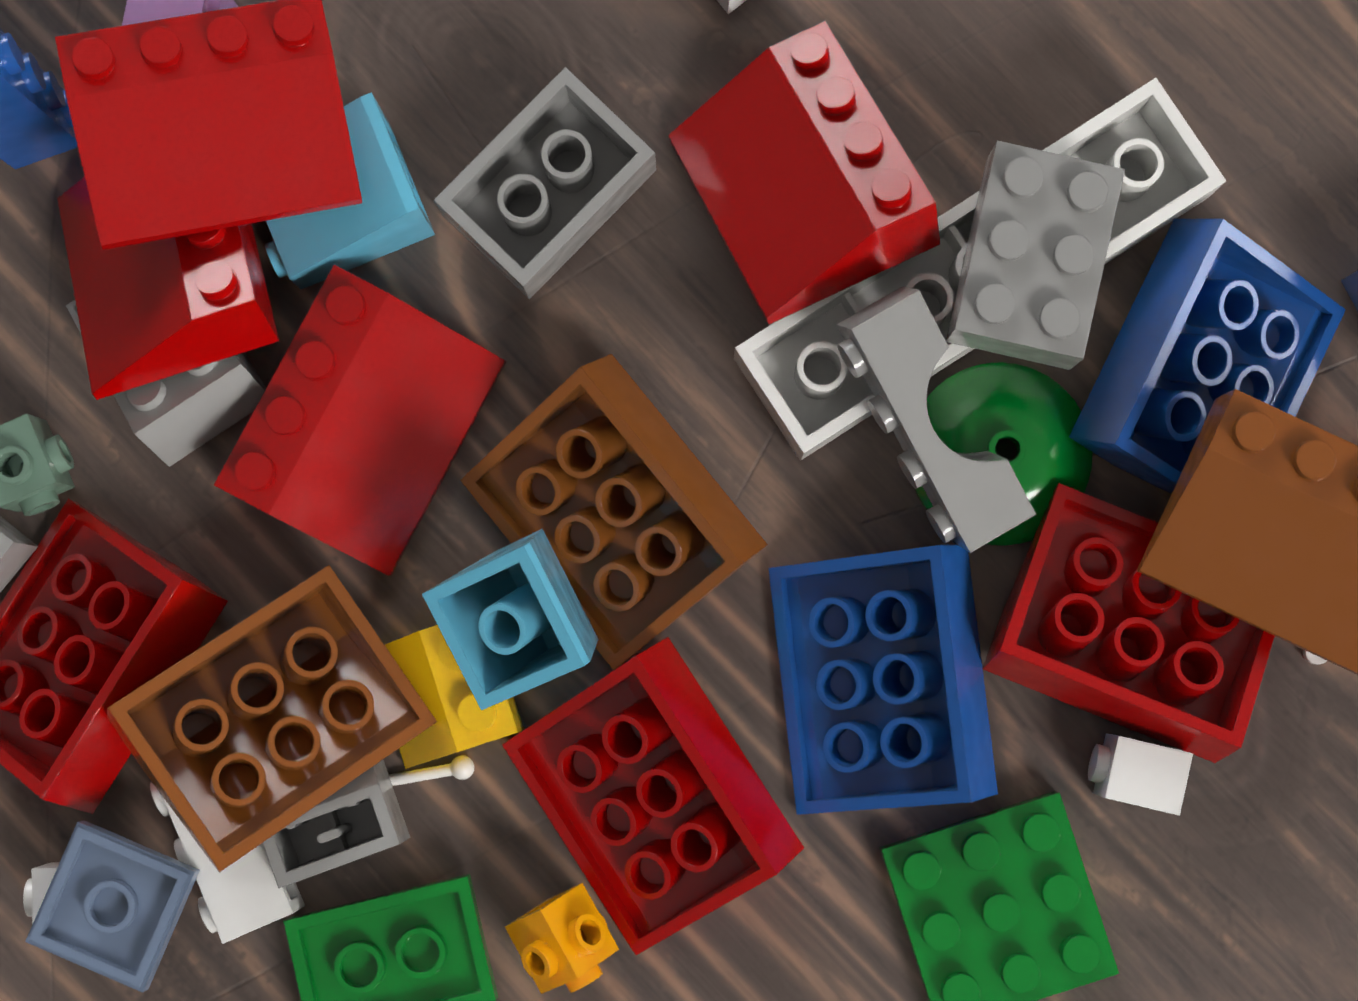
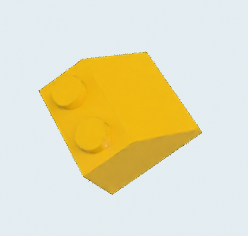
[385,625,524,769]

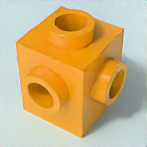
[505,882,620,994]

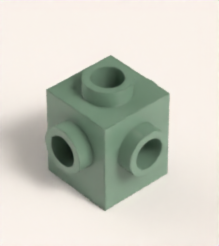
[0,413,75,516]

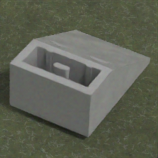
[66,300,266,467]
[263,760,411,889]

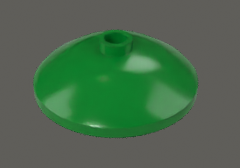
[913,362,1092,546]

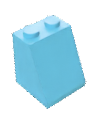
[265,92,435,289]
[422,529,599,710]

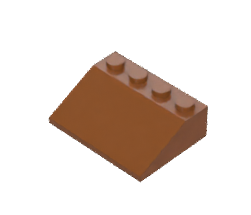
[460,354,768,670]
[1137,389,1358,675]
[107,565,437,873]

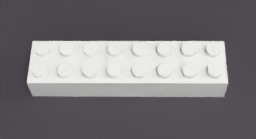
[734,78,1226,461]

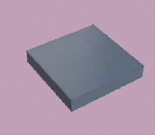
[25,820,200,993]

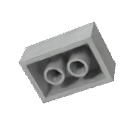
[434,67,656,299]
[946,140,1125,370]

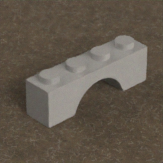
[836,287,1036,553]

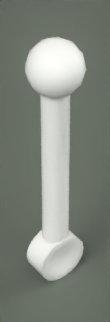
[388,755,474,786]

